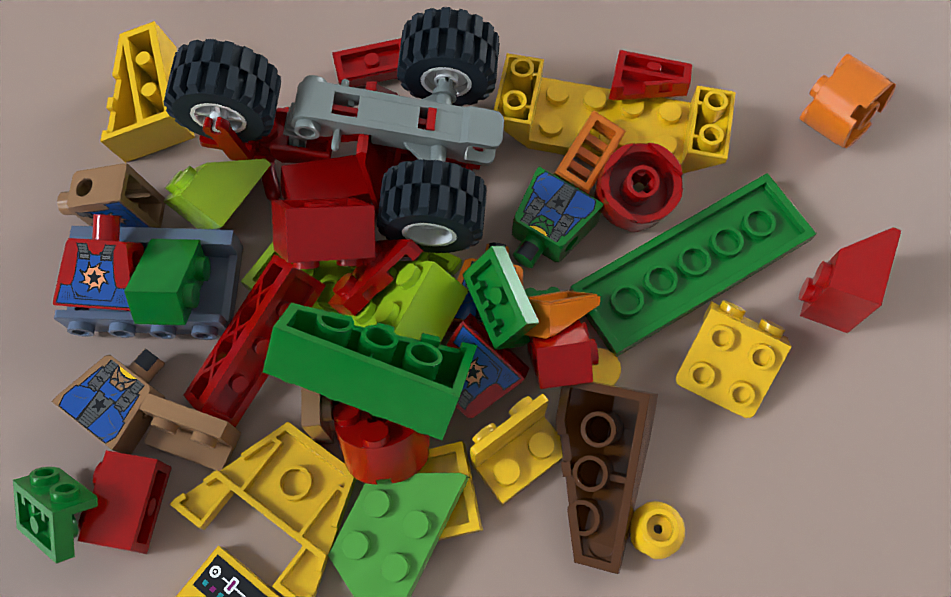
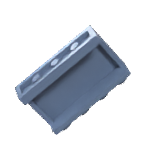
[54,226,243,340]

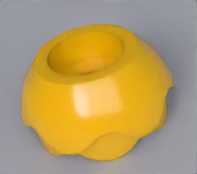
[630,501,685,559]

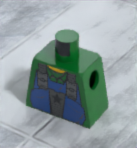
[512,167,604,268]

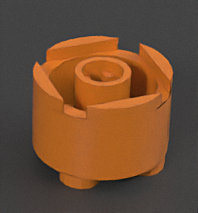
[799,53,896,148]

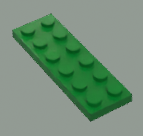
[569,173,817,357]

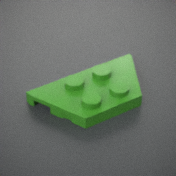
[328,473,470,597]

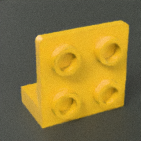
[470,394,563,506]

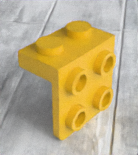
[676,300,792,418]

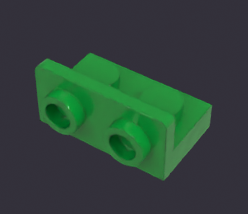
[462,246,539,350]
[13,467,98,564]

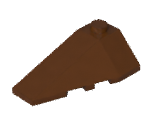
[556,382,658,574]

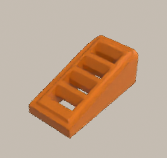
[553,110,626,194]
[525,290,600,339]

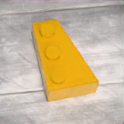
[100,21,195,163]

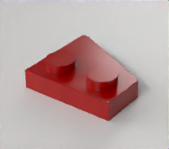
[609,50,692,100]
[328,239,423,316]

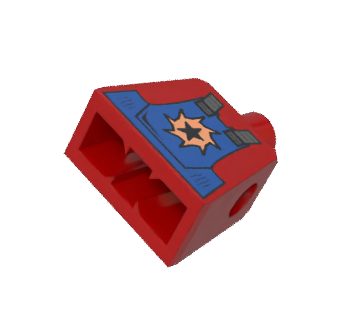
[53,214,144,311]
[446,313,530,419]

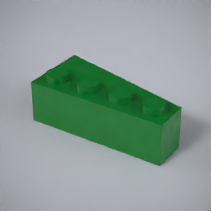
[263,303,478,440]

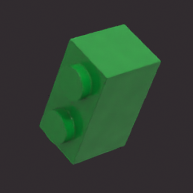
[124,239,211,325]

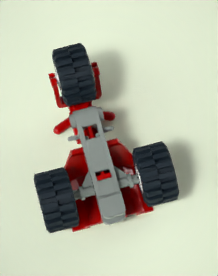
[164,7,504,253]

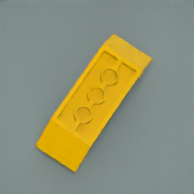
[494,53,736,174]

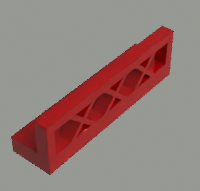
[183,254,326,428]

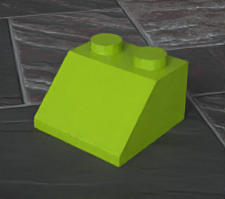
[163,159,271,229]

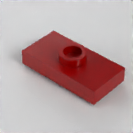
[332,38,401,87]

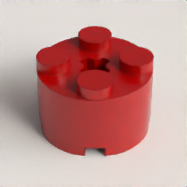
[594,142,683,232]
[333,402,430,485]

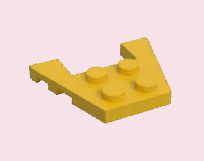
[170,422,357,597]

